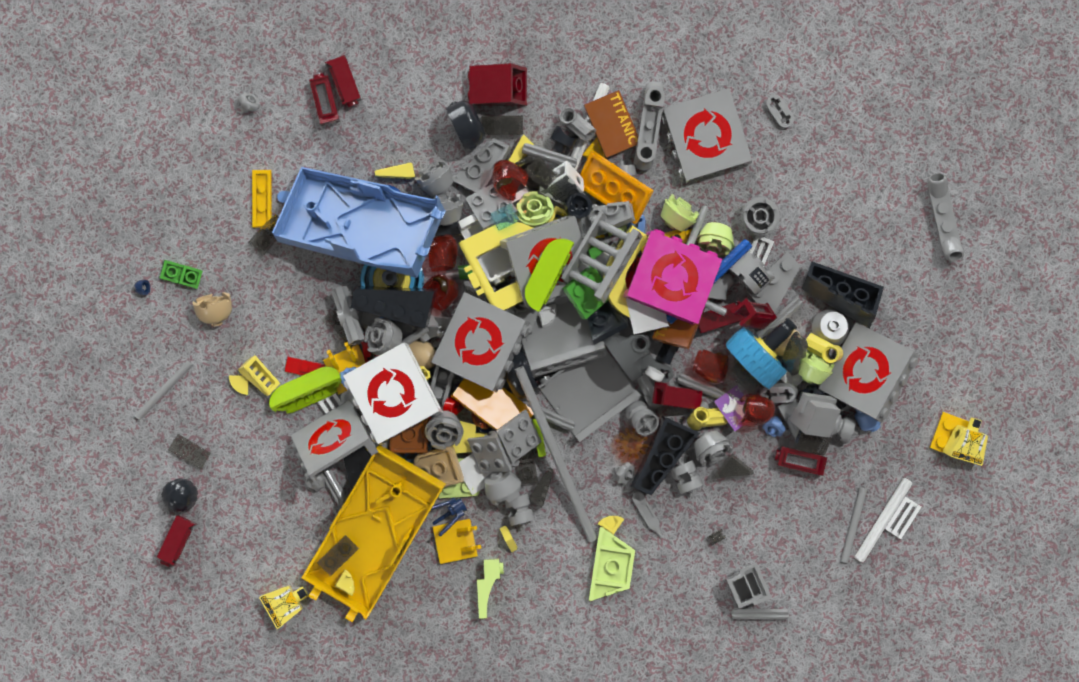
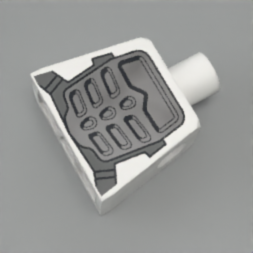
[540,161,584,205]

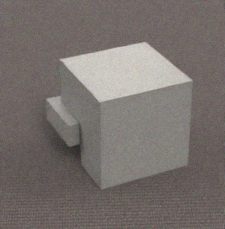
[790,392,841,438]
[725,562,772,609]

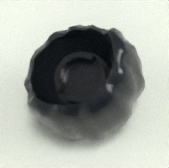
[161,478,198,512]

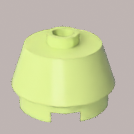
[516,191,554,228]
[661,194,699,231]
[697,222,734,257]
[796,350,835,384]

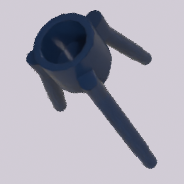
[431,497,467,537]

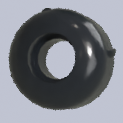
[446,100,485,151]
[505,349,540,400]

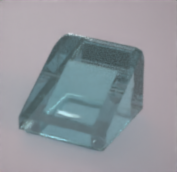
[490,203,519,230]

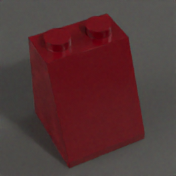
[468,63,527,106]

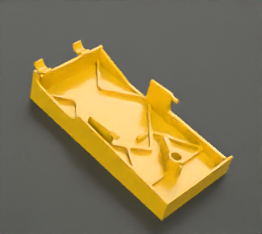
[301,445,446,622]

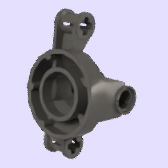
[603,315,673,383]

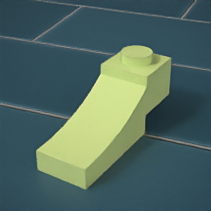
[477,559,504,619]

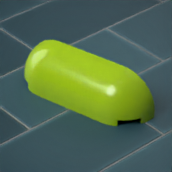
[525,239,574,312]
[269,367,341,414]

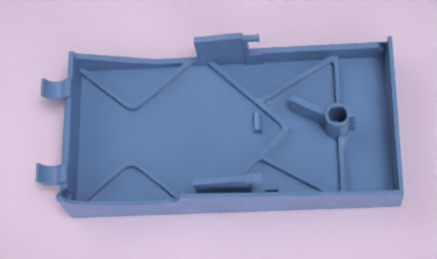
[272,167,446,278]

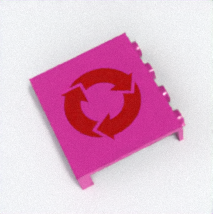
[623,229,722,325]

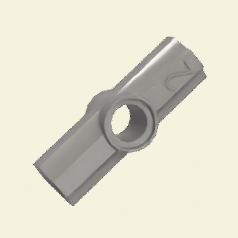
[331,286,364,346]

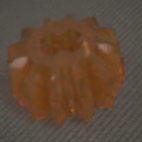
[616,427,648,460]

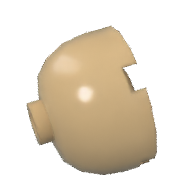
[192,292,232,326]

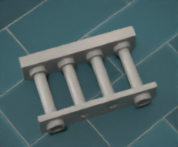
[561,211,643,303]

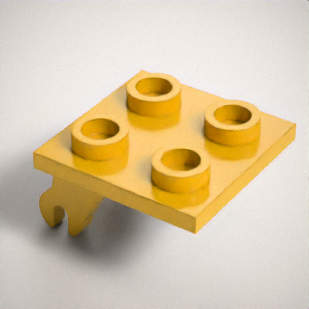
[323,341,365,395]
[432,519,481,564]

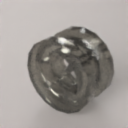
[707,529,726,545]

